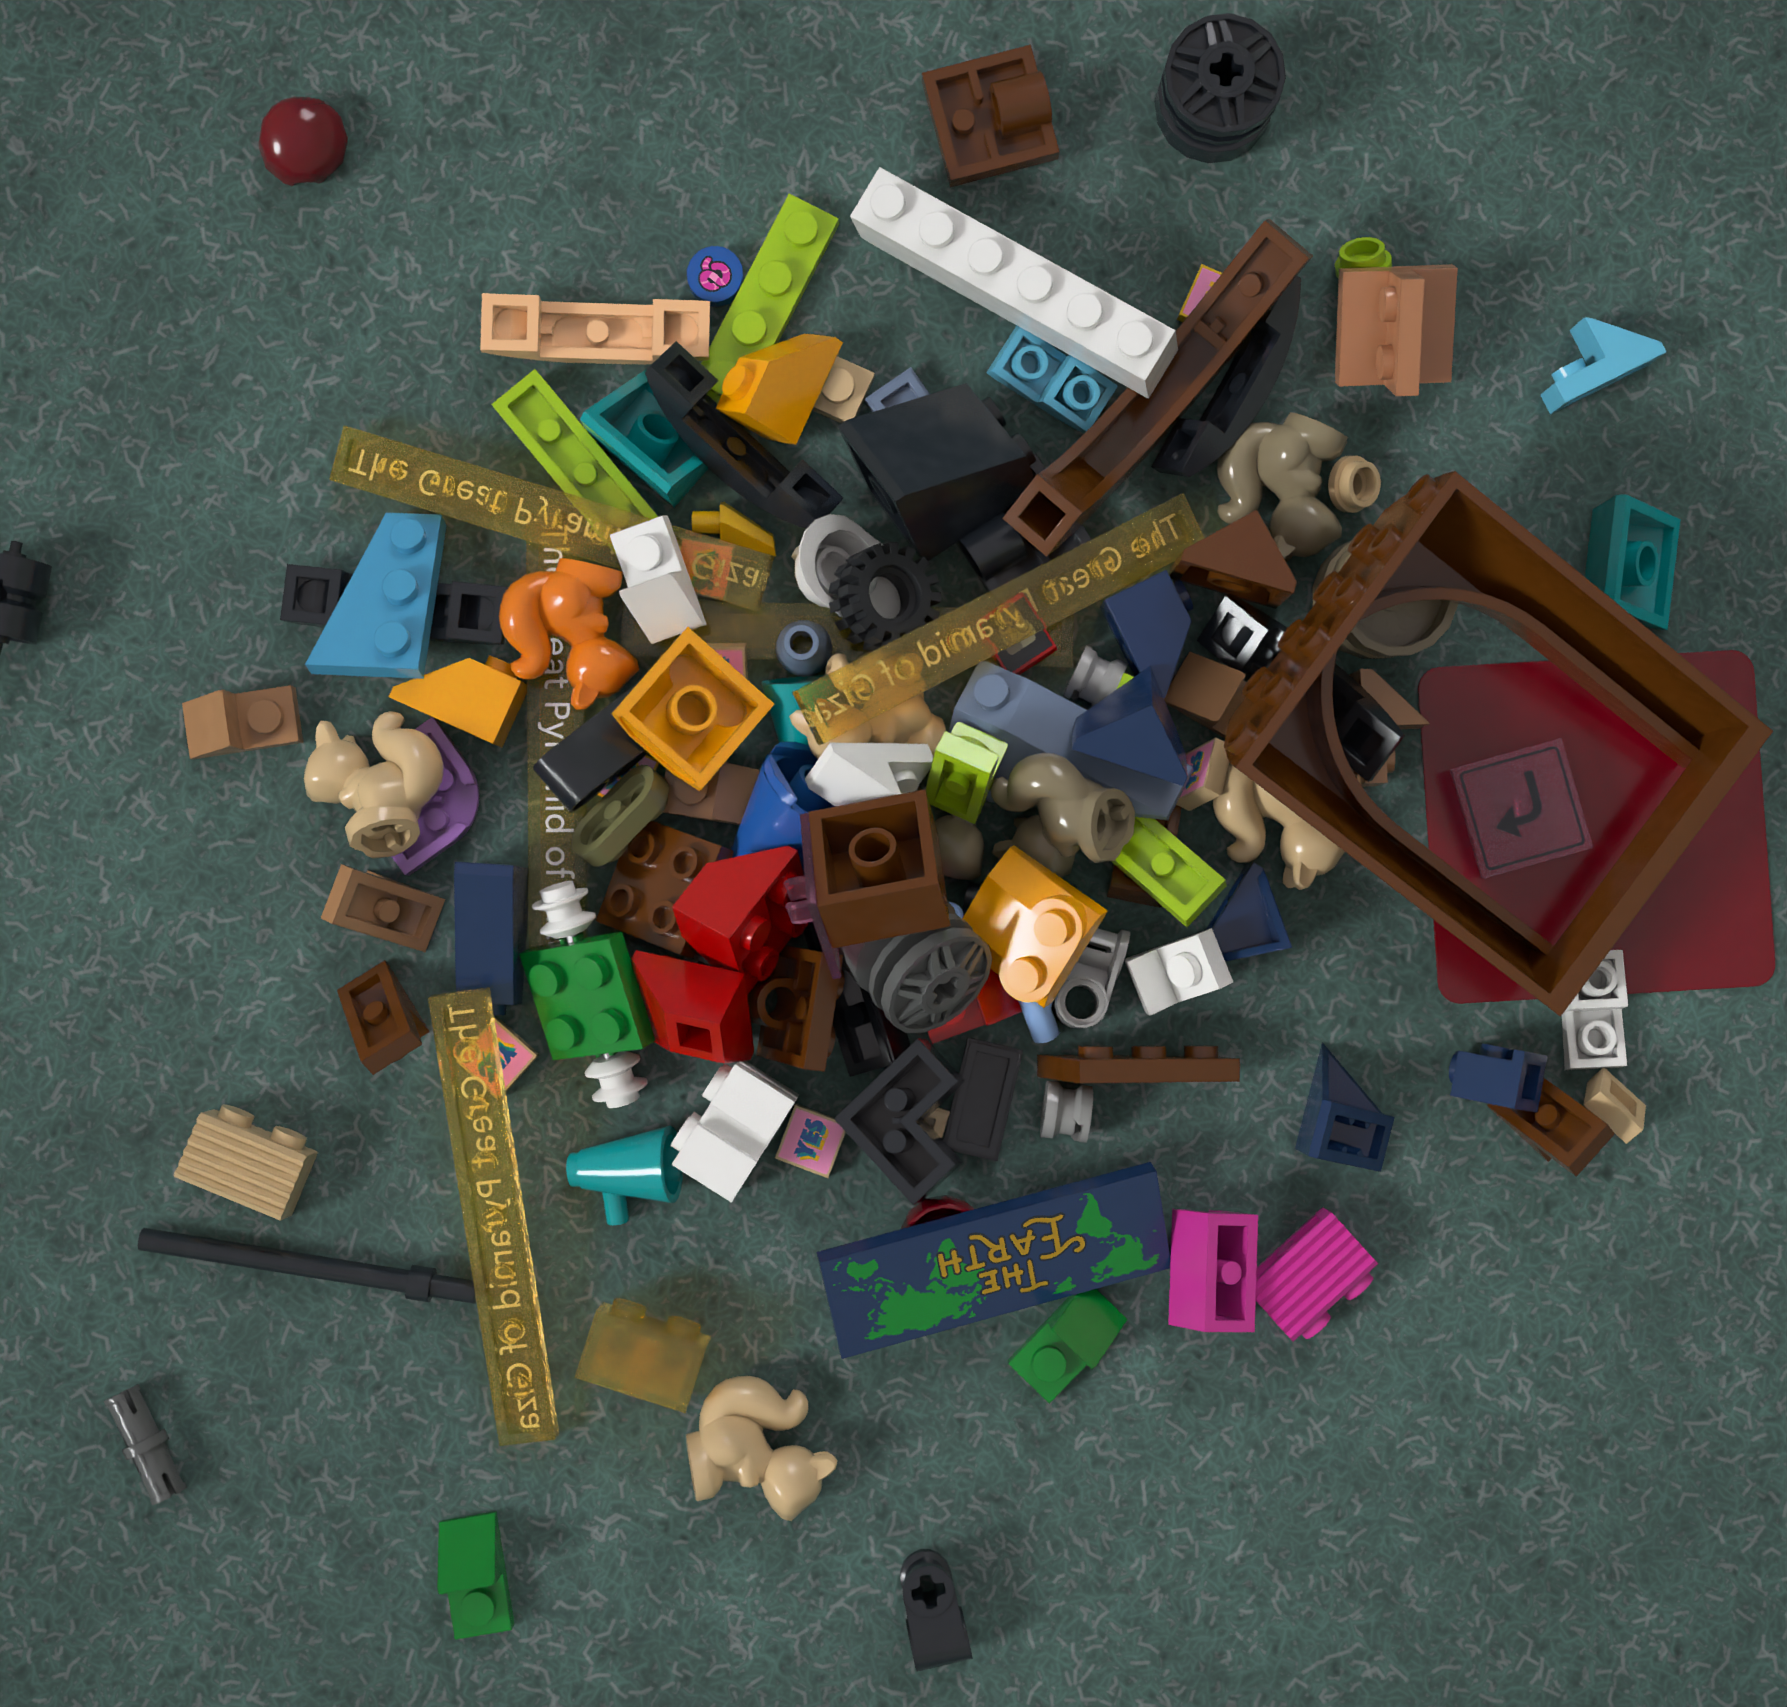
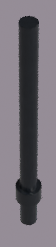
[138,1228,480,1304]

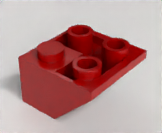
[672,846,812,994]
[632,950,754,1064]

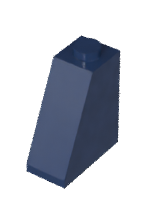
[454,862,531,1015]

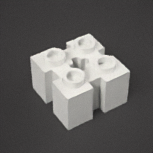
[670,1061,799,1203]

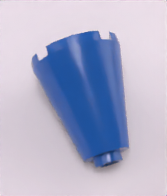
[731,742,835,871]

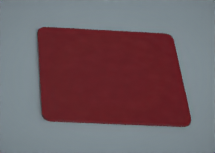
[1418,650,1775,1004]

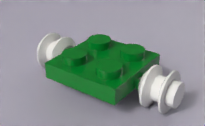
[519,881,656,1108]

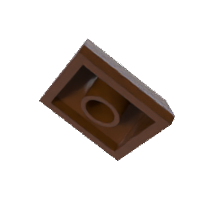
[1169,510,1297,609]

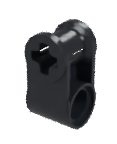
[900,1549,973,1672]

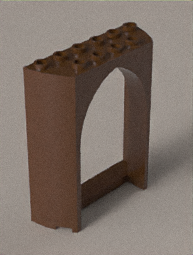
[1224,471,1773,1017]

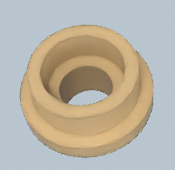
[1328,456,1381,513]

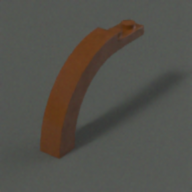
[1002,219,1313,557]

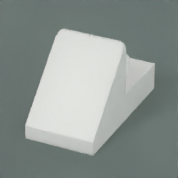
[610,515,707,644]
[805,742,933,807]
[1124,928,1233,1016]

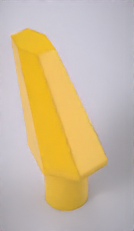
[692,502,776,556]

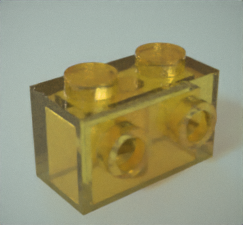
[574,1298,711,1413]

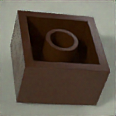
[809,789,951,948]

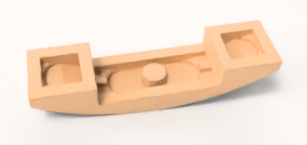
[480,293,710,365]

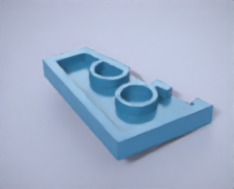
[305,512,447,679]

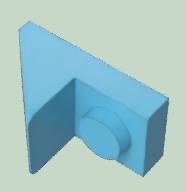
[1541,317,1666,415]

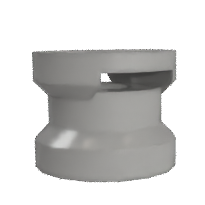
[1063,645,1128,707]
[1040,1081,1093,1143]

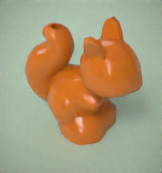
[499,558,639,710]

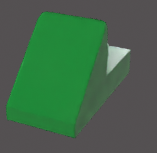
[1007,1289,1128,1404]
[437,1511,515,1640]

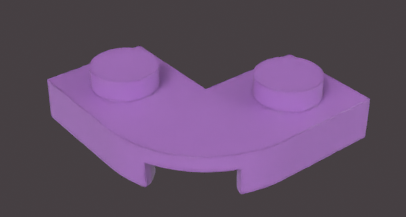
[391,717,479,876]

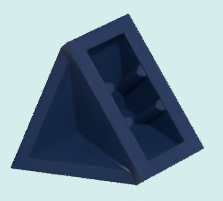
[1072,666,1188,786]
[1205,862,1292,962]
[1295,1042,1395,1172]

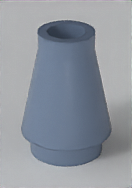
[775,620,832,677]

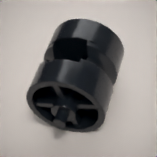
[0,541,52,654]

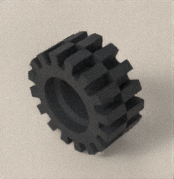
[829,542,941,652]

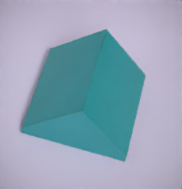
[580,370,709,508]
[1585,494,1681,630]

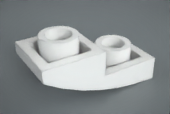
[1562,950,1628,1070]

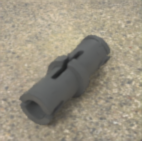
[104,1384,187,1505]

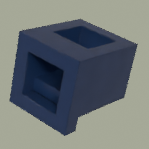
[1449,1043,1548,1112]

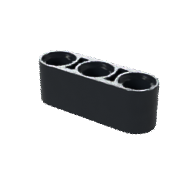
[533,684,649,813]

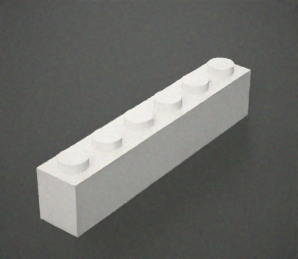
[850,167,1178,399]

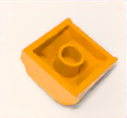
[611,627,774,791]
[962,845,1108,1008]

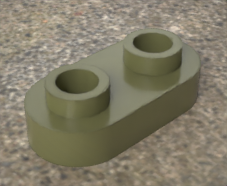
[571,765,669,867]

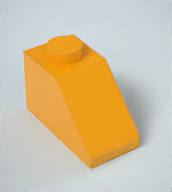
[715,334,843,445]
[389,655,530,748]

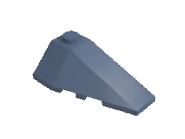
[948,659,1193,820]

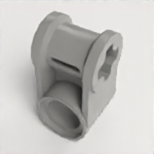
[1052,928,1130,1028]

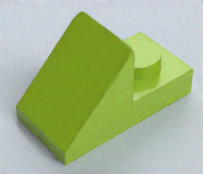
[926,722,1008,824]

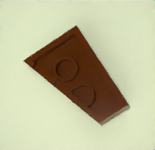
[1037,1045,1240,1083]

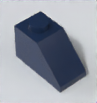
[1100,570,1193,698]

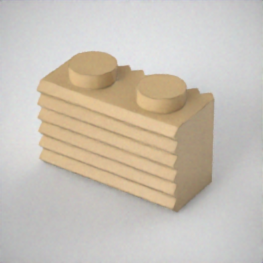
[174,1104,318,1221]

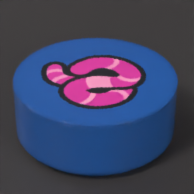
[687,246,744,307]

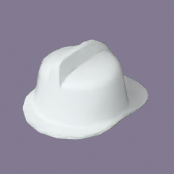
[791,514,901,619]

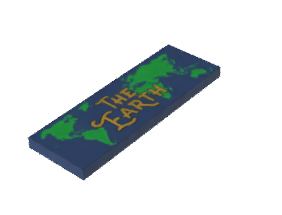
[816,1162,1171,1359]

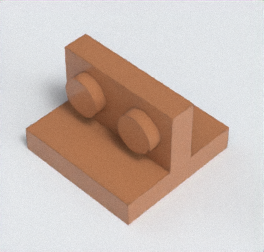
[1335,264,1458,396]

